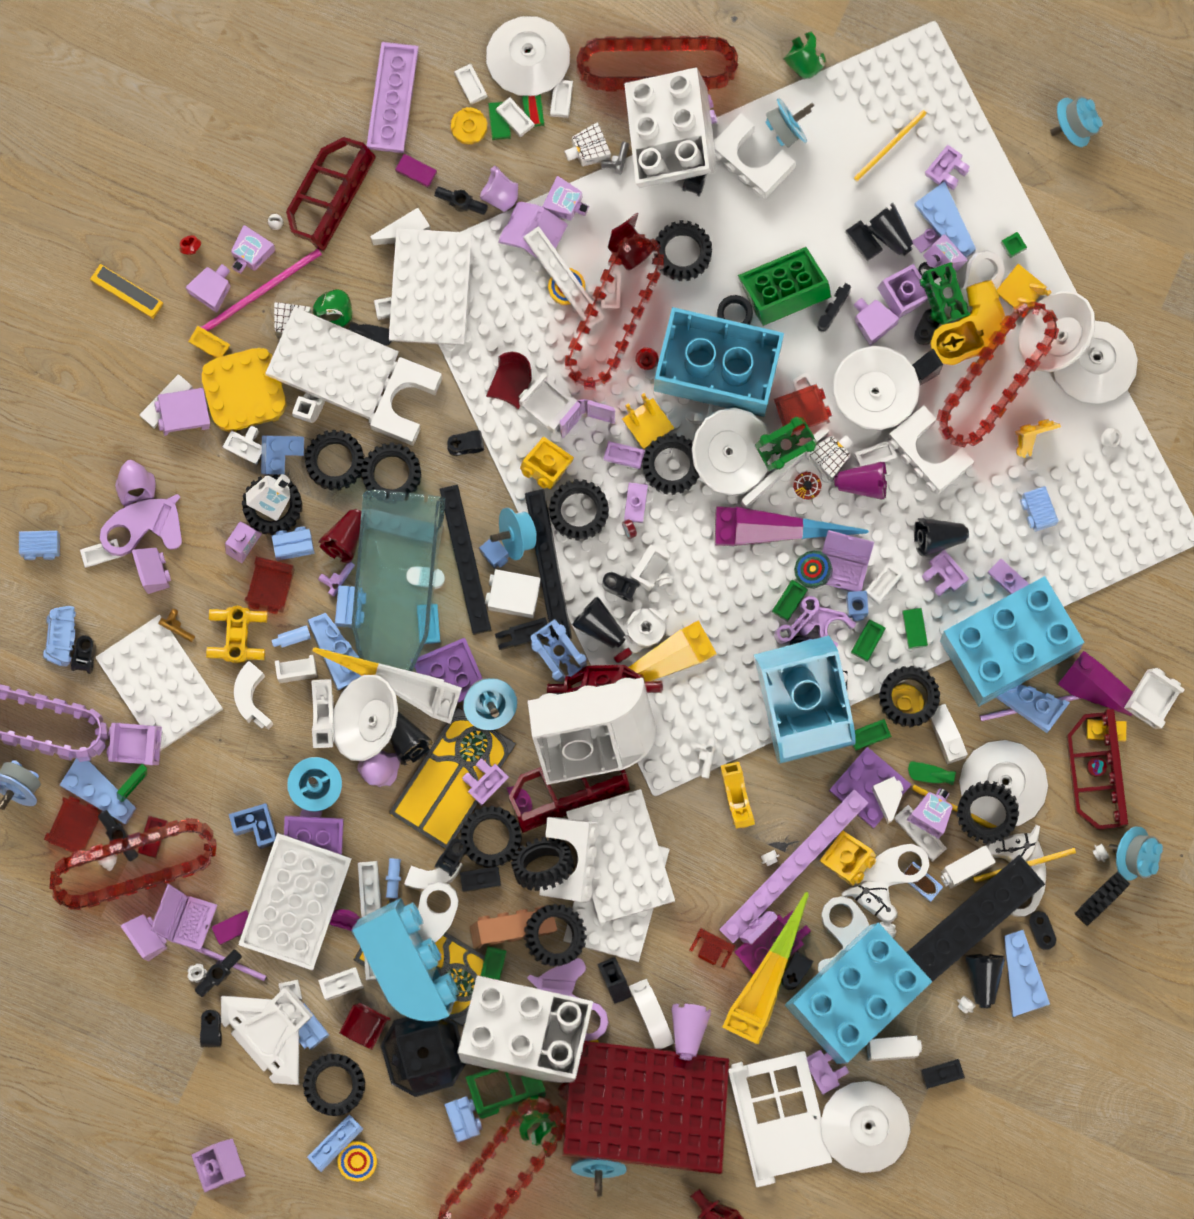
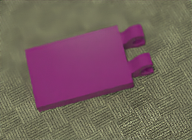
[734,910,811,975]

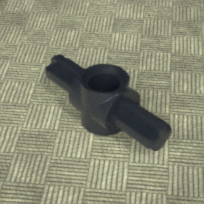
[434,187,488,215]
[98,810,139,862]
[195,949,242,997]

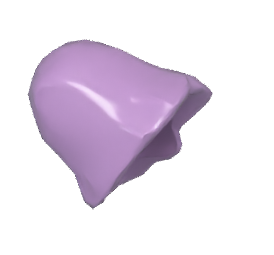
[480,166,518,212]
[116,460,156,506]
[357,750,400,787]

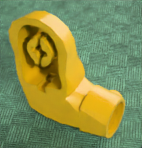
[930,279,1007,365]

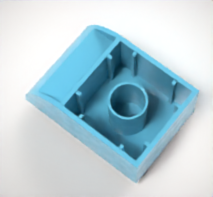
[754,636,855,764]
[352,898,459,1021]

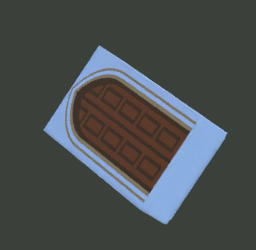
[903,862,943,902]

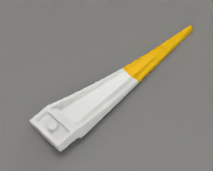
[312,647,462,723]

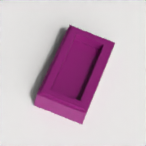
[395,154,437,188]
[211,910,249,945]

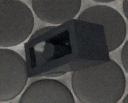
[912,349,943,386]
[597,957,632,1004]

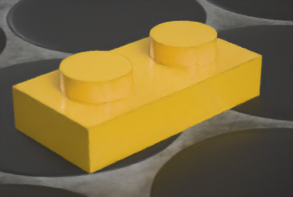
[1086,719,1127,742]

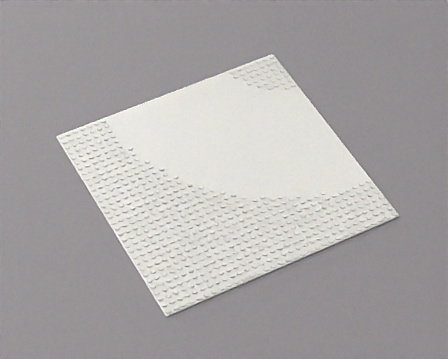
[438,21,1194,796]

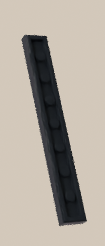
[439,484,492,635]
[525,489,572,640]

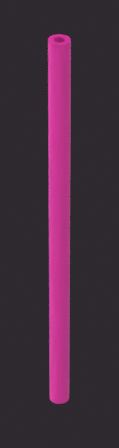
[201,248,322,331]

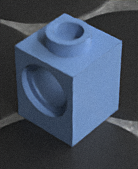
[479,539,509,569]
[846,591,869,621]

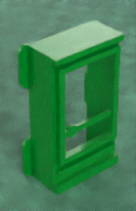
[465,1069,546,1119]

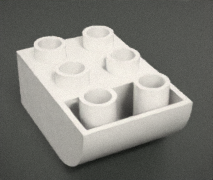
[624,67,716,188]
[528,678,656,785]
[458,976,593,1082]

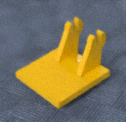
[997,264,1051,316]
[622,393,675,450]
[1015,419,1061,458]

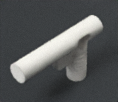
[691,739,716,779]

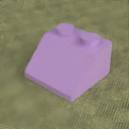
[877,264,928,318]
[132,548,171,594]
[121,915,167,962]
[192,1139,245,1192]

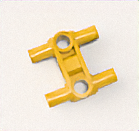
[206,605,268,664]

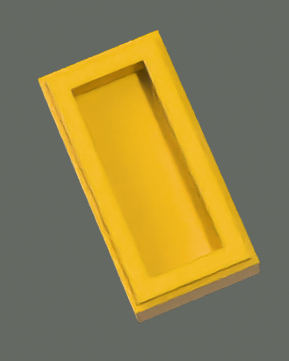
[188,325,230,358]

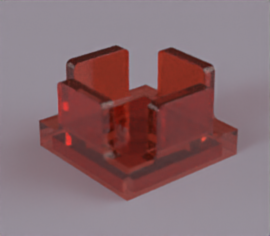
[689,928,735,969]

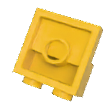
[520,436,574,490]
[820,831,876,886]

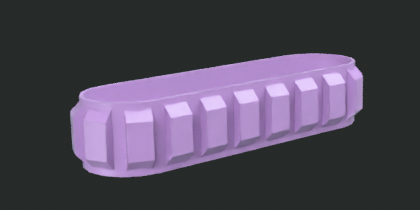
[0,684,109,762]

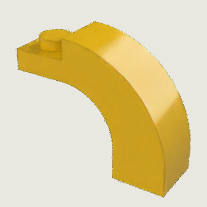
[720,762,755,829]

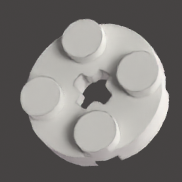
[627,608,665,647]

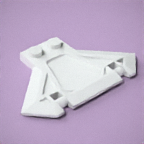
[221,986,313,1085]

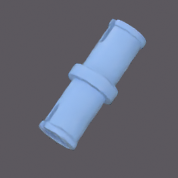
[386,858,401,898]

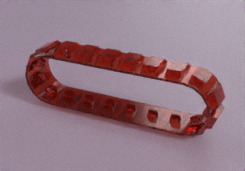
[577,36,738,92]
[565,234,664,390]
[936,301,1059,448]
[49,818,217,910]
[438,1097,565,1219]

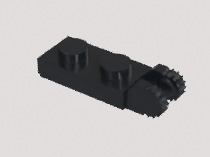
[817,283,851,332]
[495,617,551,650]

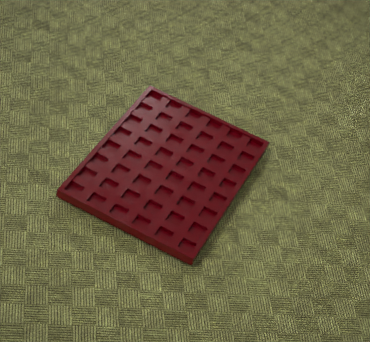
[562,1041,729,1175]

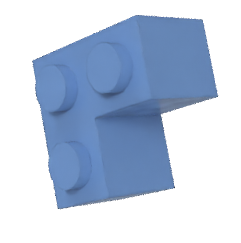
[261,436,304,474]
[229,803,277,849]

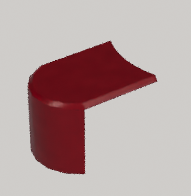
[608,213,653,270]
[486,351,532,409]
[339,1003,391,1050]

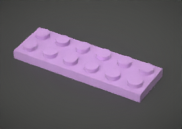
[367,42,419,153]

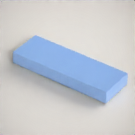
[307,1115,363,1172]

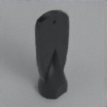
[349,321,393,346]

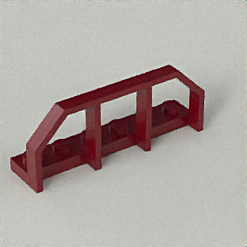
[286,137,376,252]
[1066,709,1128,830]
[509,767,630,833]

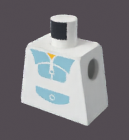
[246,474,290,521]

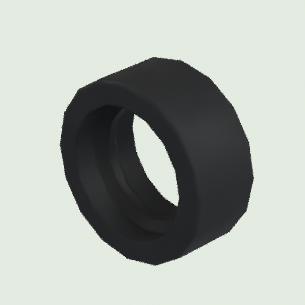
[717,295,753,325]

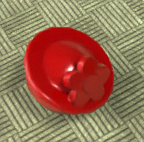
[179,235,201,255]
[635,348,659,370]

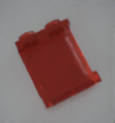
[774,384,832,436]
[244,557,295,614]
[44,796,100,857]

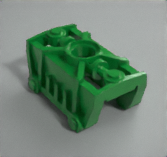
[919,262,970,324]
[755,417,818,471]

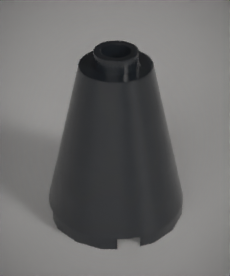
[864,203,913,256]
[914,518,969,556]
[572,597,626,648]
[390,711,433,765]
[965,954,1005,1008]

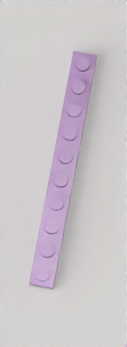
[719,790,868,943]

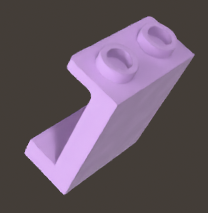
[154,388,210,436]
[107,723,162,765]

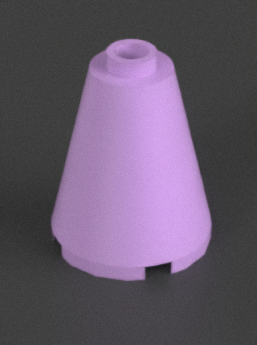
[672,1004,711,1060]

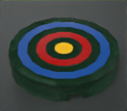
[794,550,833,589]

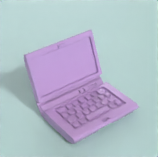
[498,202,568,259]
[560,399,615,438]
[815,530,874,591]
[151,884,217,951]

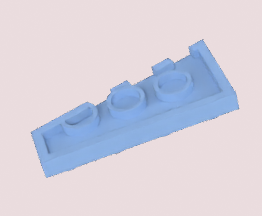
[914,181,976,258]
[308,613,361,690]
[996,684,1070,733]
[60,758,136,825]
[1004,930,1050,1017]

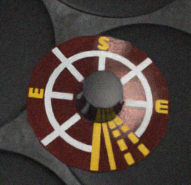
[793,472,822,500]

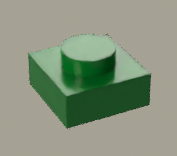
[1001,232,1027,258]

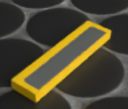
[90,264,163,319]

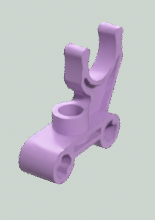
[774,596,856,647]

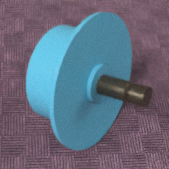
[490,508,536,560]

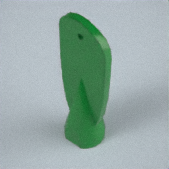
[908,762,956,786]

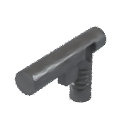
[601,142,629,175]

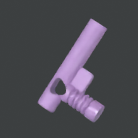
[318,562,355,597]

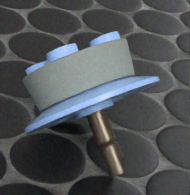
[0,760,41,810]

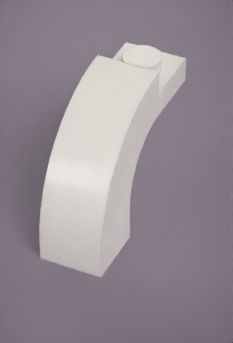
[292,393,325,423]
[234,661,273,730]
[312,679,334,748]
[404,843,463,891]
[629,979,674,1050]

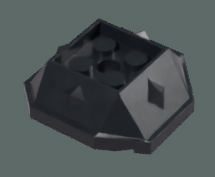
[381,1017,467,1097]

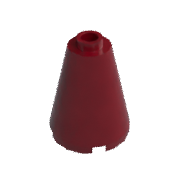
[319,509,366,563]

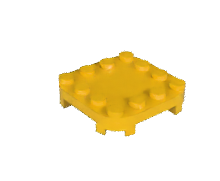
[202,348,287,433]

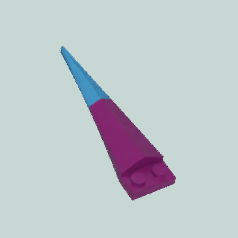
[715,506,869,546]

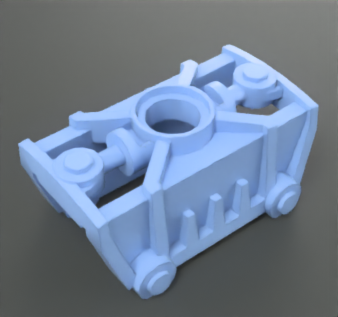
[43,606,76,667]
[531,619,587,682]

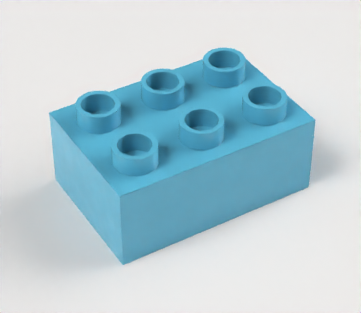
[654,307,784,417]
[940,576,1085,707]
[785,923,932,1064]

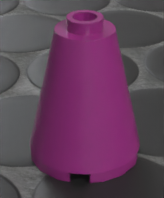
[834,462,887,500]

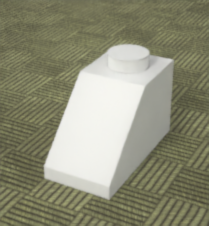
[872,777,904,824]

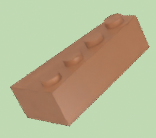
[469,906,557,950]

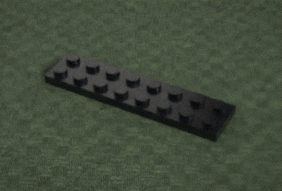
[906,854,1045,986]

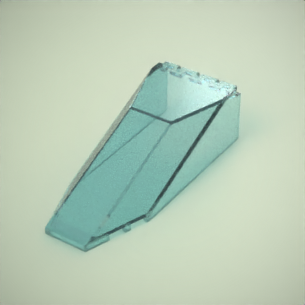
[351,489,445,672]

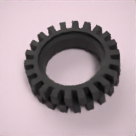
[654,220,712,281]
[305,430,364,491]
[643,433,700,495]
[361,442,421,504]
[242,474,302,535]
[549,479,608,541]
[879,666,940,728]
[957,781,1019,844]
[461,806,522,868]
[511,837,574,891]
[1074,871,1130,926]
[524,904,587,967]
[303,1054,365,1116]

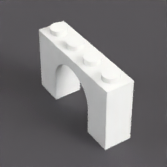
[714,114,796,199]
[369,357,442,446]
[888,405,974,495]
[539,817,599,902]

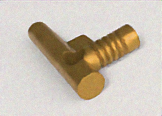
[158,609,195,642]

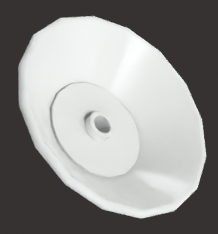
[486,16,570,96]
[1019,291,1095,372]
[1053,321,1138,404]
[833,346,920,430]
[692,408,774,496]
[334,675,398,761]
[959,740,1048,826]
[821,1081,910,1173]

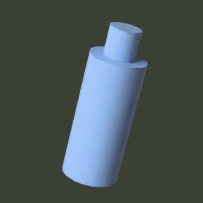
[272,625,311,648]

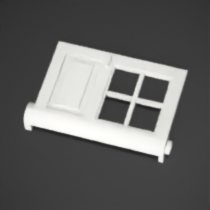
[728,1051,832,1187]

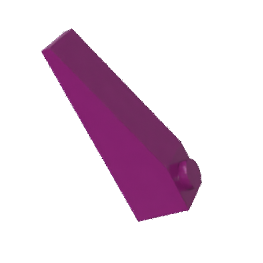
[1058,651,1133,716]

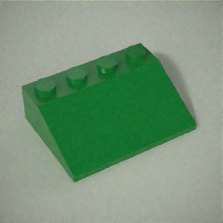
[738,247,832,326]

